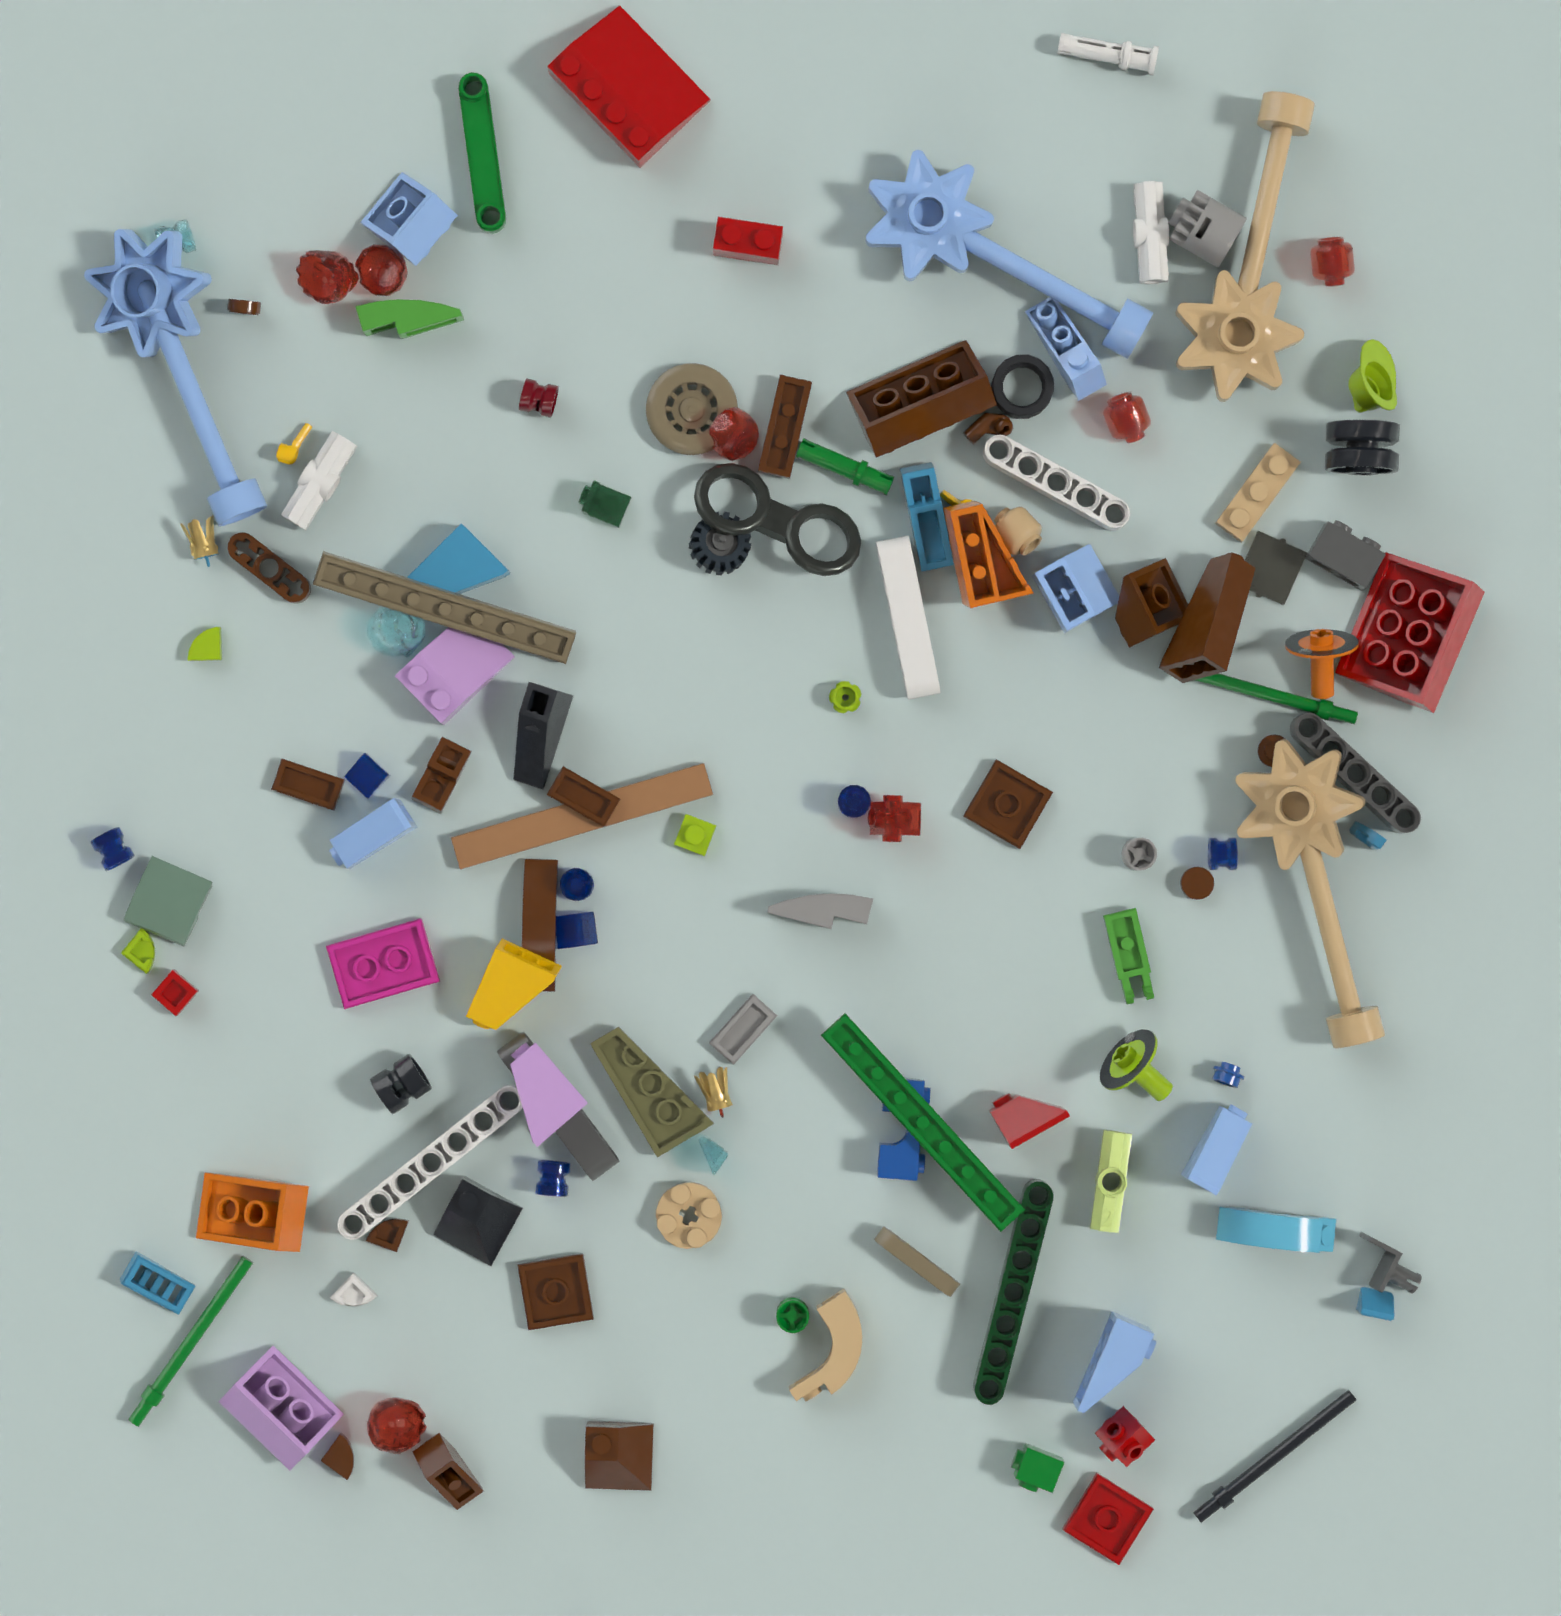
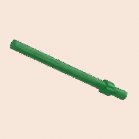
[1163,671,1358,725]
[128,1256,253,1427]

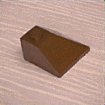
[1115,558,1188,648]
[585,1421,654,1491]

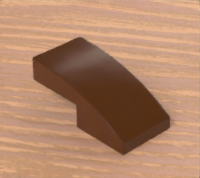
[411,737,472,814]

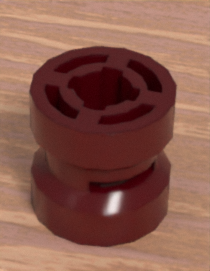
[519,378,559,418]

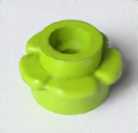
[829,681,861,714]

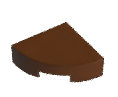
[366,1218,409,1252]
[321,1433,354,1480]

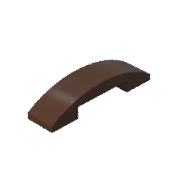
[522,859,558,992]

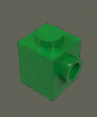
[1011,1443,1065,1493]

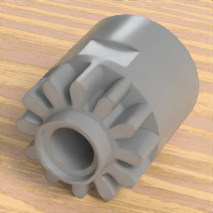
[1168,190,1247,268]

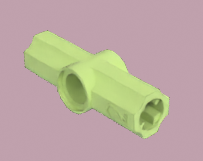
[1090,1130,1132,1233]

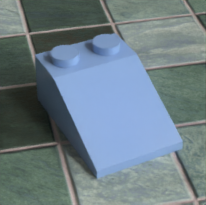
[1073,1311,1156,1413]

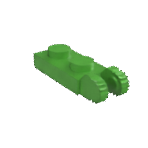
[1103,908,1154,1005]

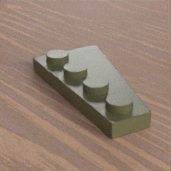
[590,1027,714,1158]

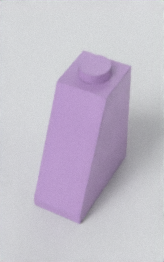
[510,1042,588,1147]

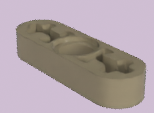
[874,1226,960,1297]

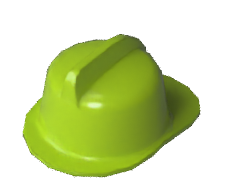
[1348,339,1397,413]

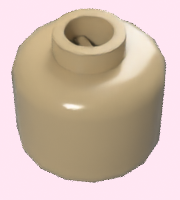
[994,507,1042,556]

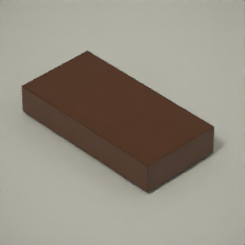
[271,758,345,811]
[547,766,620,828]

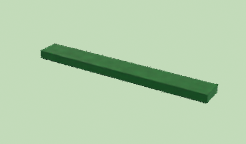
[821,1013,1025,1232]

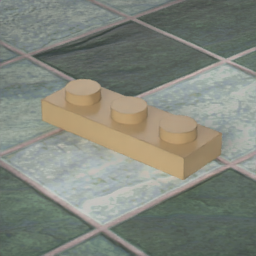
[1215,443,1301,543]

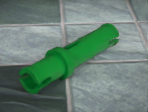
[796,438,895,496]

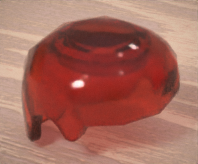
[355,244,408,296]
[709,407,759,461]

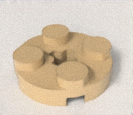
[656,1182,722,1249]

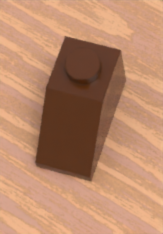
[412,1433,484,1510]

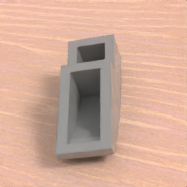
[767,894,873,929]

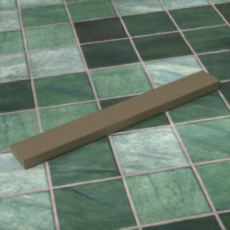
[313,551,576,664]

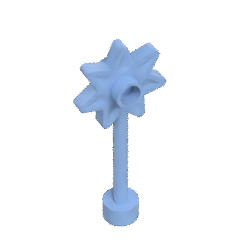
[865,150,1153,359]
[84,229,267,527]

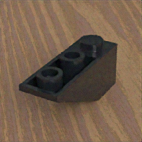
[513,682,574,790]

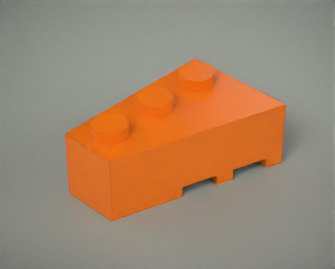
[943,500,1034,608]

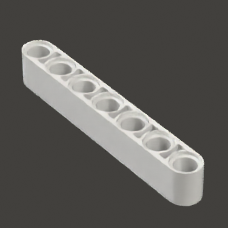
[337,1085,523,1240]

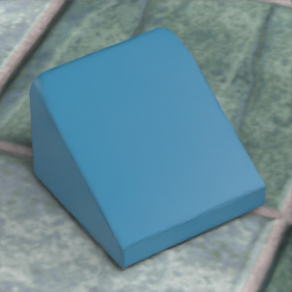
[1356,1287,1395,1321]

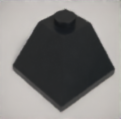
[433,1176,523,1266]

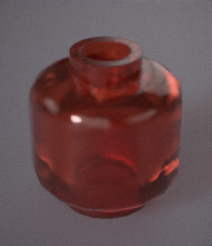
[1310,237,1355,286]
[1103,392,1151,443]

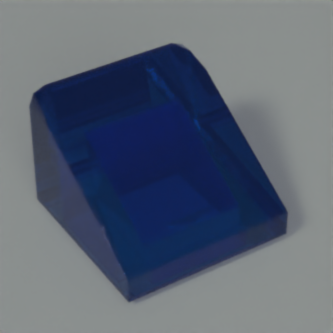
[344,752,391,799]
[556,912,598,949]

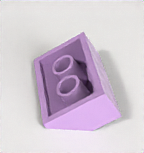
[219,1346,344,1471]

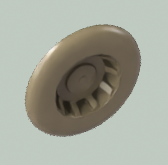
[646,363,738,455]

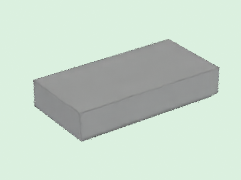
[709,994,777,1065]

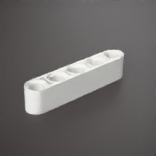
[983,435,1130,531]
[876,535,941,700]

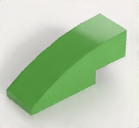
[355,299,464,339]

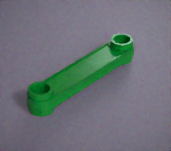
[458,72,506,234]

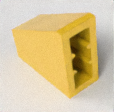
[466,938,562,1030]

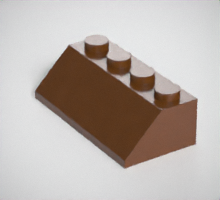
[846,340,997,458]

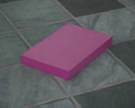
[326,918,440,1009]

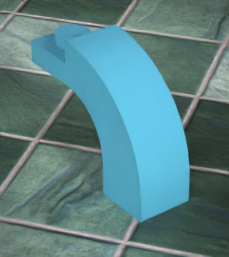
[1216,1207,1336,1253]

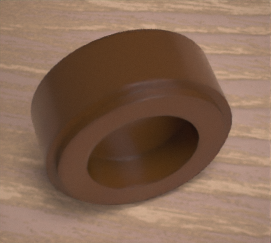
[227,299,261,315]
[1180,867,1214,900]

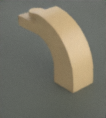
[789,1289,862,1402]

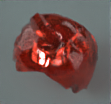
[296,250,359,304]
[366,1397,427,1454]

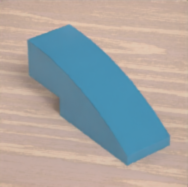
[900,462,954,572]

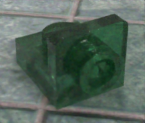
[578,480,632,528]

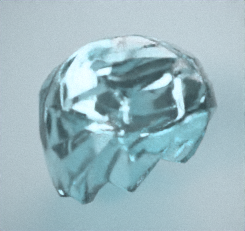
[367,606,425,658]

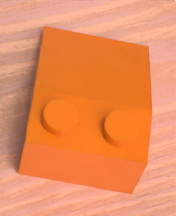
[196,1173,309,1252]

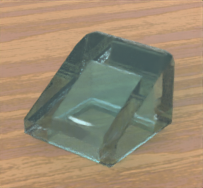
[698,1135,729,1175]

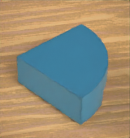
[1349,821,1387,850]

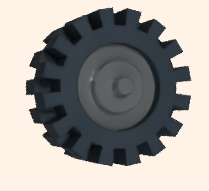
[689,511,751,576]

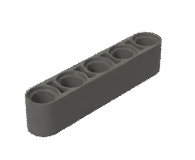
[1290,713,1421,834]
[497,1032,620,1181]

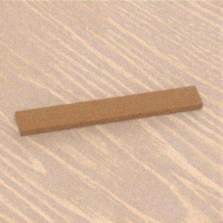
[451,763,713,869]

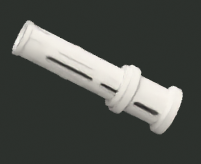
[1057,33,1159,76]

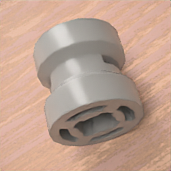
[1121,837,1157,871]

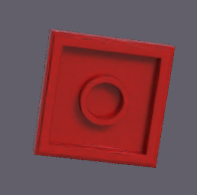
[1062,1473,1154,1565]

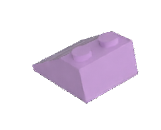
[395,627,515,725]

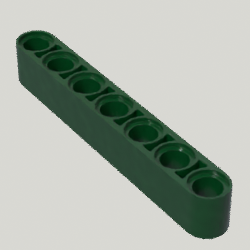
[973,1179,1054,1405]

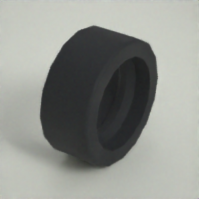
[991,354,1054,419]

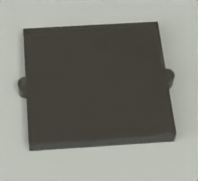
[1245,531,1307,605]

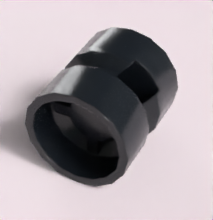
[370,1054,432,1114]

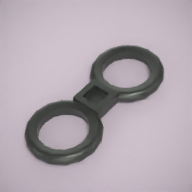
[694,463,861,576]

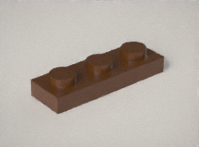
[758,374,812,479]

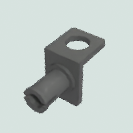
[1359,1232,1422,1294]

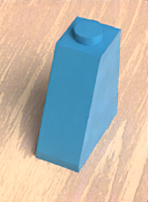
[407,523,510,594]

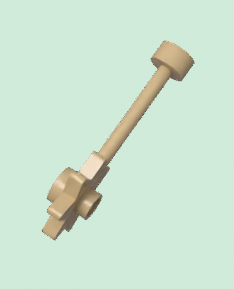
[1175,91,1315,402]
[1235,739,1385,1048]

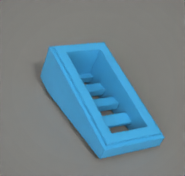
[120,1251,195,1315]

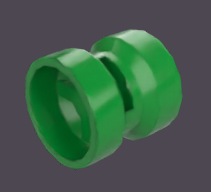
[776,1297,809,1333]

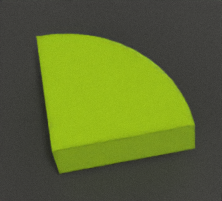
[188,627,222,661]
[121,929,155,974]

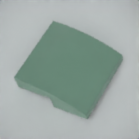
[124,856,212,947]

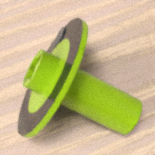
[1100,1029,1173,1101]

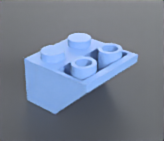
[1032,544,1119,633]

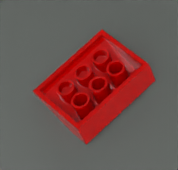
[547,5,711,168]
[1335,552,1485,713]

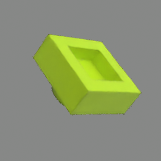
[674,814,716,856]

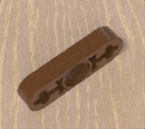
[228,532,311,604]

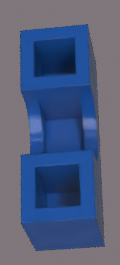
[877,1078,930,1181]

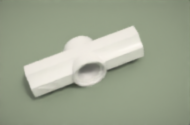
[1133,181,1169,284]
[281,431,357,530]

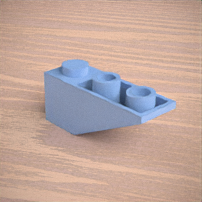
[1025,297,1107,401]

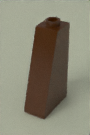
[1159,552,1256,683]

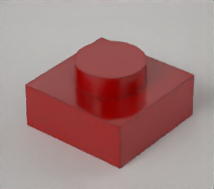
[151,969,199,1016]

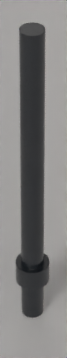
[1193,1390,1357,1523]

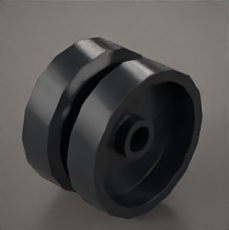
[1325,420,1400,476]

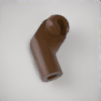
[963,413,1013,445]

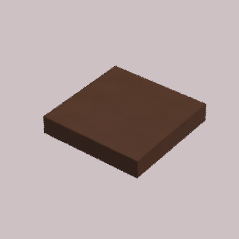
[963,759,1053,849]
[518,1253,594,1331]

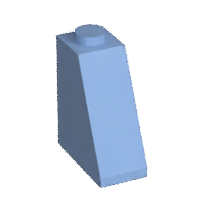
[329,798,418,869]
[1181,1104,1252,1196]

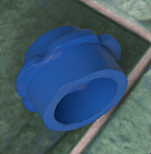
[1213,1062,1244,1088]

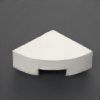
[330,1273,378,1306]

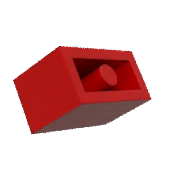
[713,216,783,265]

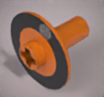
[1285,629,1359,699]

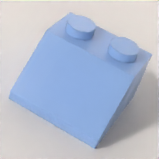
[360,172,458,266]

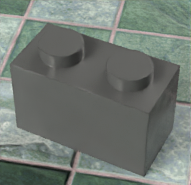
[1305,520,1386,591]

